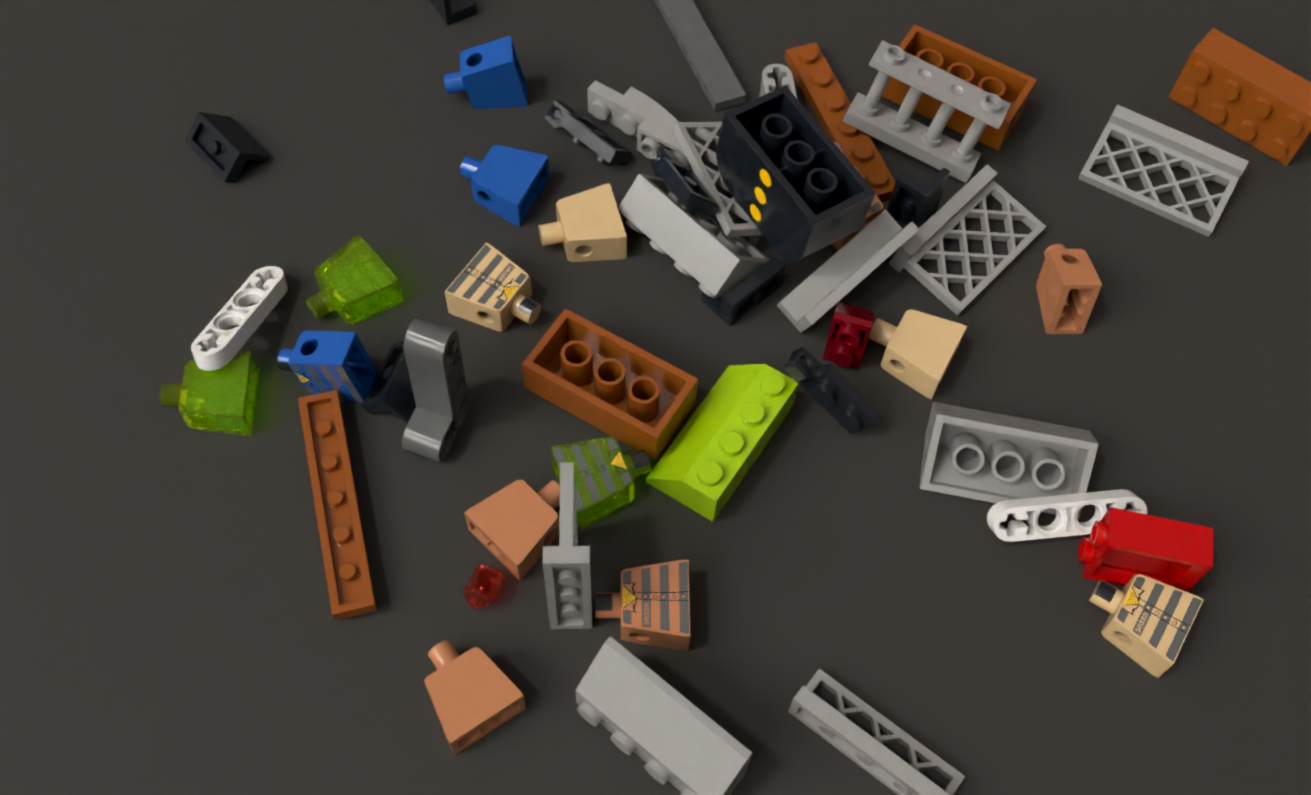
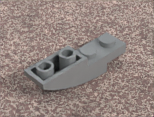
[587,80,695,174]

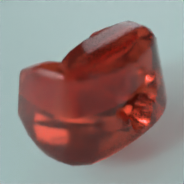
[463,564,506,610]

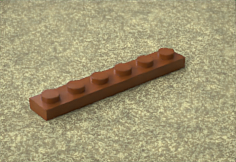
[784,42,895,202]
[298,390,377,621]

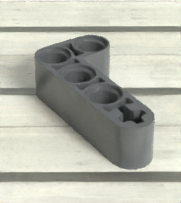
[402,318,469,462]

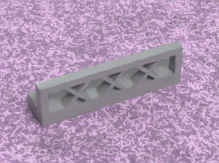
[777,209,919,333]
[788,668,965,795]

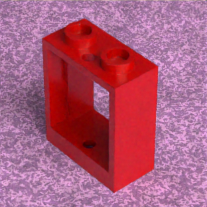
[1078,507,1213,592]

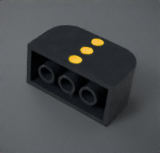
[716,85,876,262]

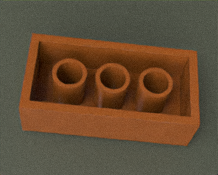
[882,24,1037,151]
[1169,28,1311,166]
[522,308,698,460]

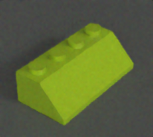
[646,364,799,522]

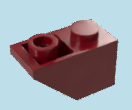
[822,303,875,369]

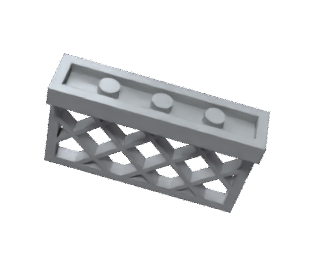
[1078,104,1249,237]
[673,122,763,237]
[888,164,1046,316]
[543,462,592,629]

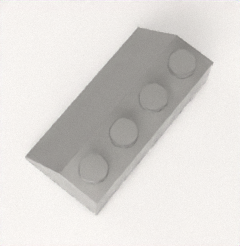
[618,173,770,298]
[919,402,1099,519]
[575,636,752,795]

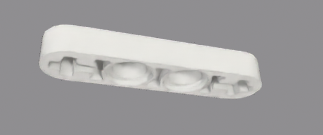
[191,266,288,371]
[987,489,1147,542]

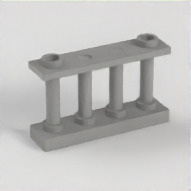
[842,40,1011,183]

